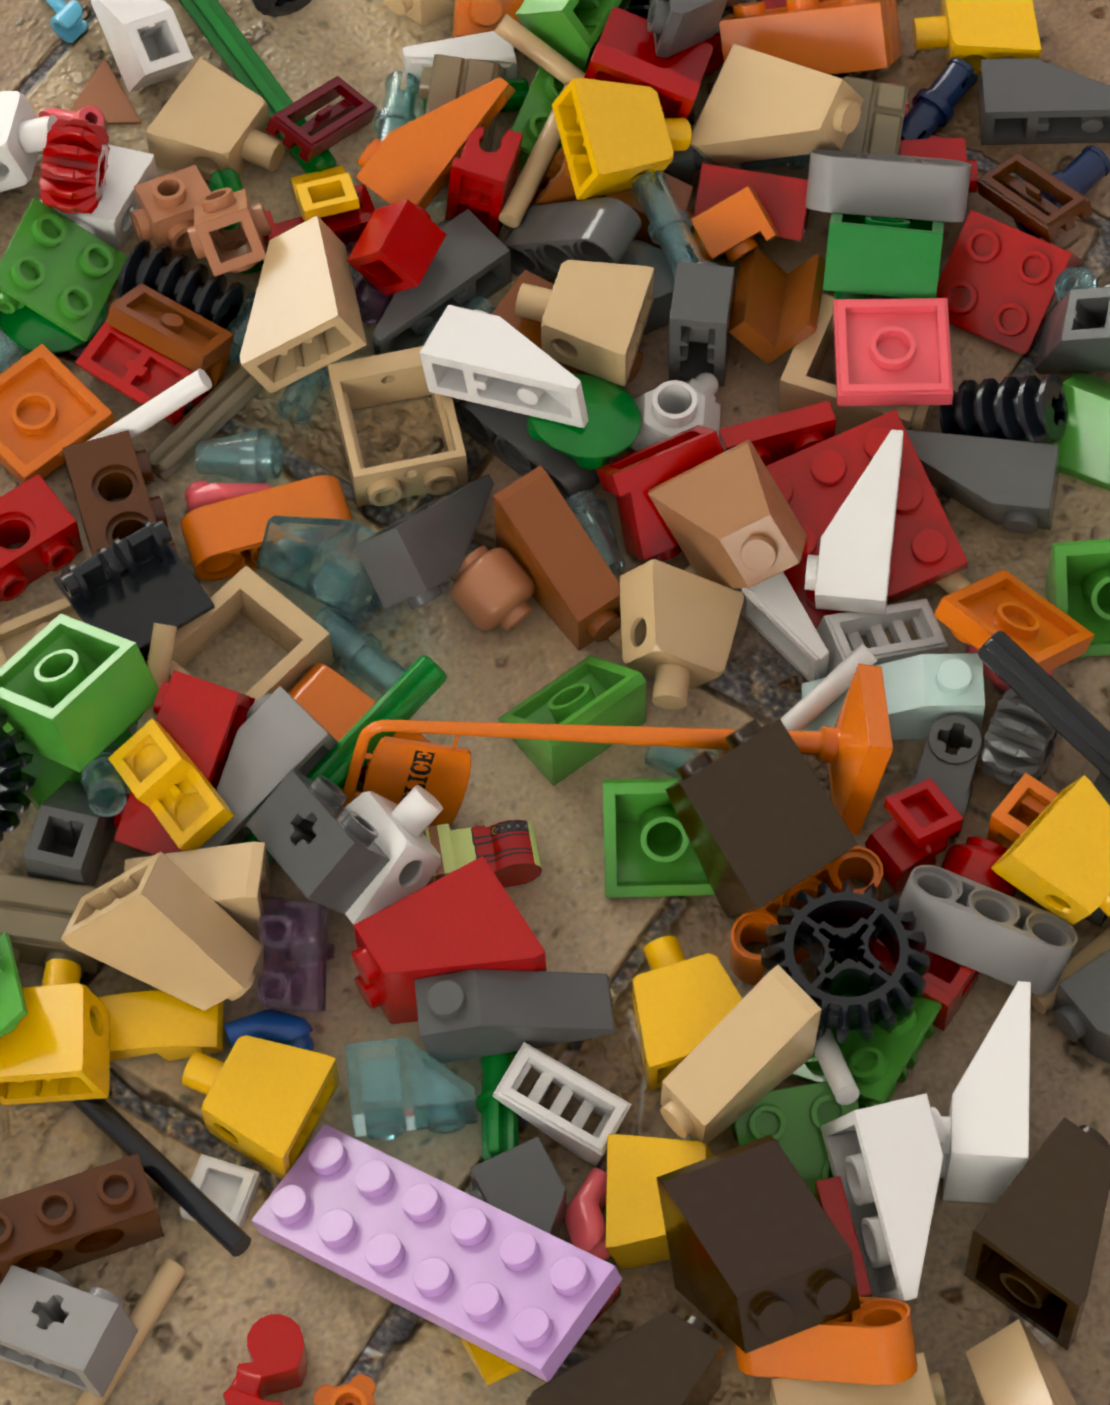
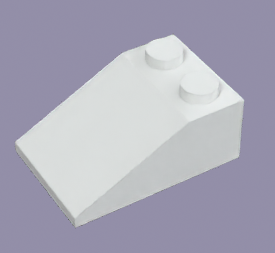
[939,981,1031,1203]
[820,1093,945,1302]

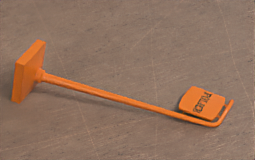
[343,663,893,835]

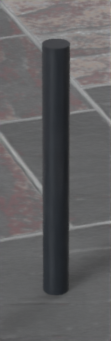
[73,1098,251,1257]

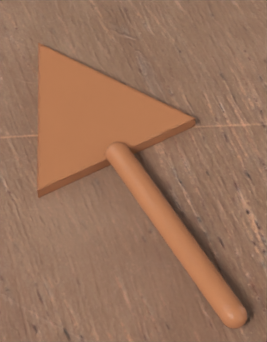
[70,58,142,129]

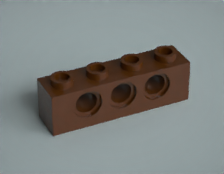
[62,430,178,661]
[0,1154,164,1285]

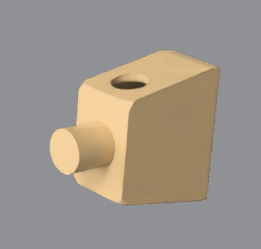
[145,58,286,181]
[515,260,654,386]
[619,559,744,710]

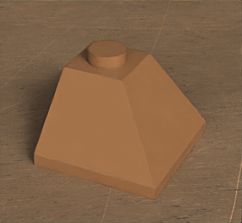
[648,439,808,589]

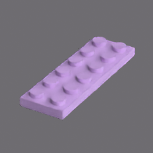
[251,1124,622,1383]

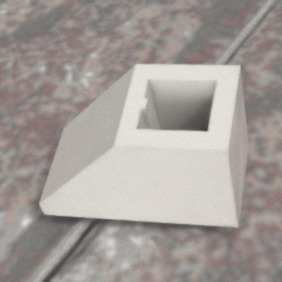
[90,0,193,92]

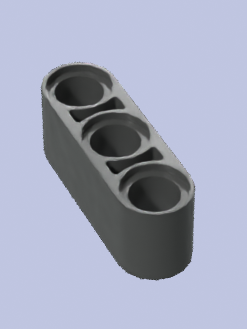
[503,197,642,279]
[454,400,611,509]

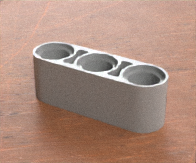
[805,149,972,222]
[897,865,1078,994]

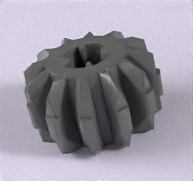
[980,688,1060,787]

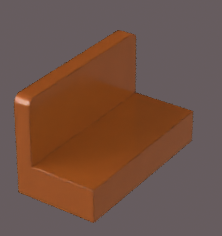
[728,248,826,365]
[106,283,234,390]

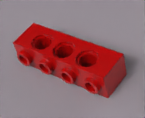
[0,474,83,602]

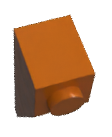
[356,77,516,210]

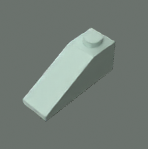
[801,653,985,740]

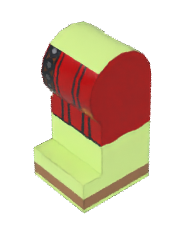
[425,820,542,888]

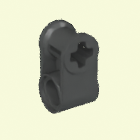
[909,715,982,837]

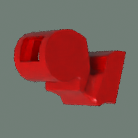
[865,778,964,892]
[223,1314,308,1405]

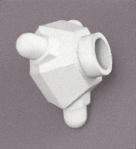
[630,372,721,451]

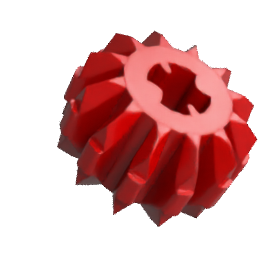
[39,118,110,215]

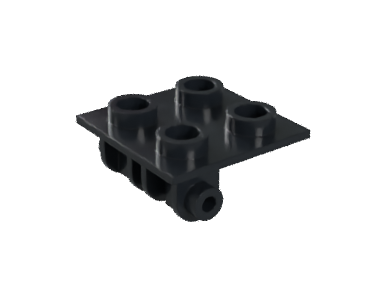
[54,520,215,651]

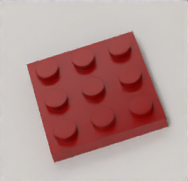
[766,409,968,629]

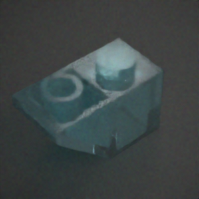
[256,516,380,620]
[344,1038,478,1141]

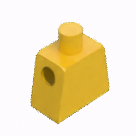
[912,0,1041,80]
[551,78,692,200]
[991,775,1110,925]
[632,936,742,1091]
[0,958,110,1106]
[182,1035,340,1180]
[606,1134,714,1270]

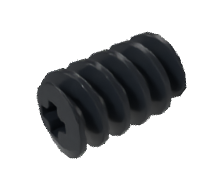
[118,239,246,331]
[939,374,1068,444]

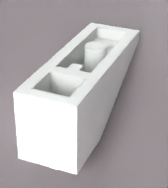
[420,305,589,428]
[805,429,903,615]

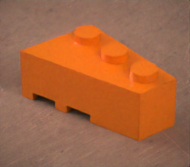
[719,0,903,75]

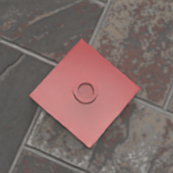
[833,298,953,406]

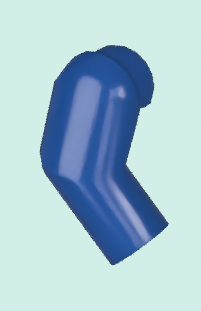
[223,1009,315,1051]

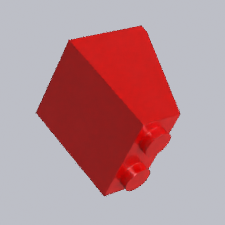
[351,856,546,1024]

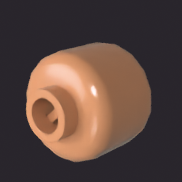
[450,545,536,632]

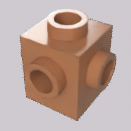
[130,165,211,256]
[187,188,272,277]

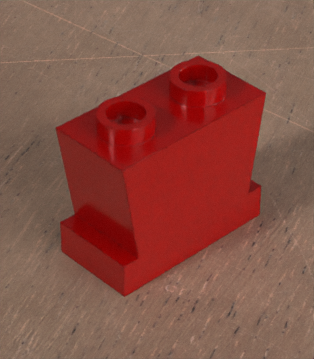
[596,425,724,562]

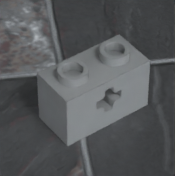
[0,1265,138,1398]

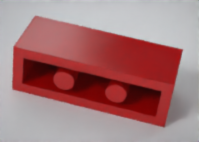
[113,670,255,855]

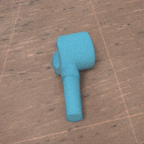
[45,0,88,43]

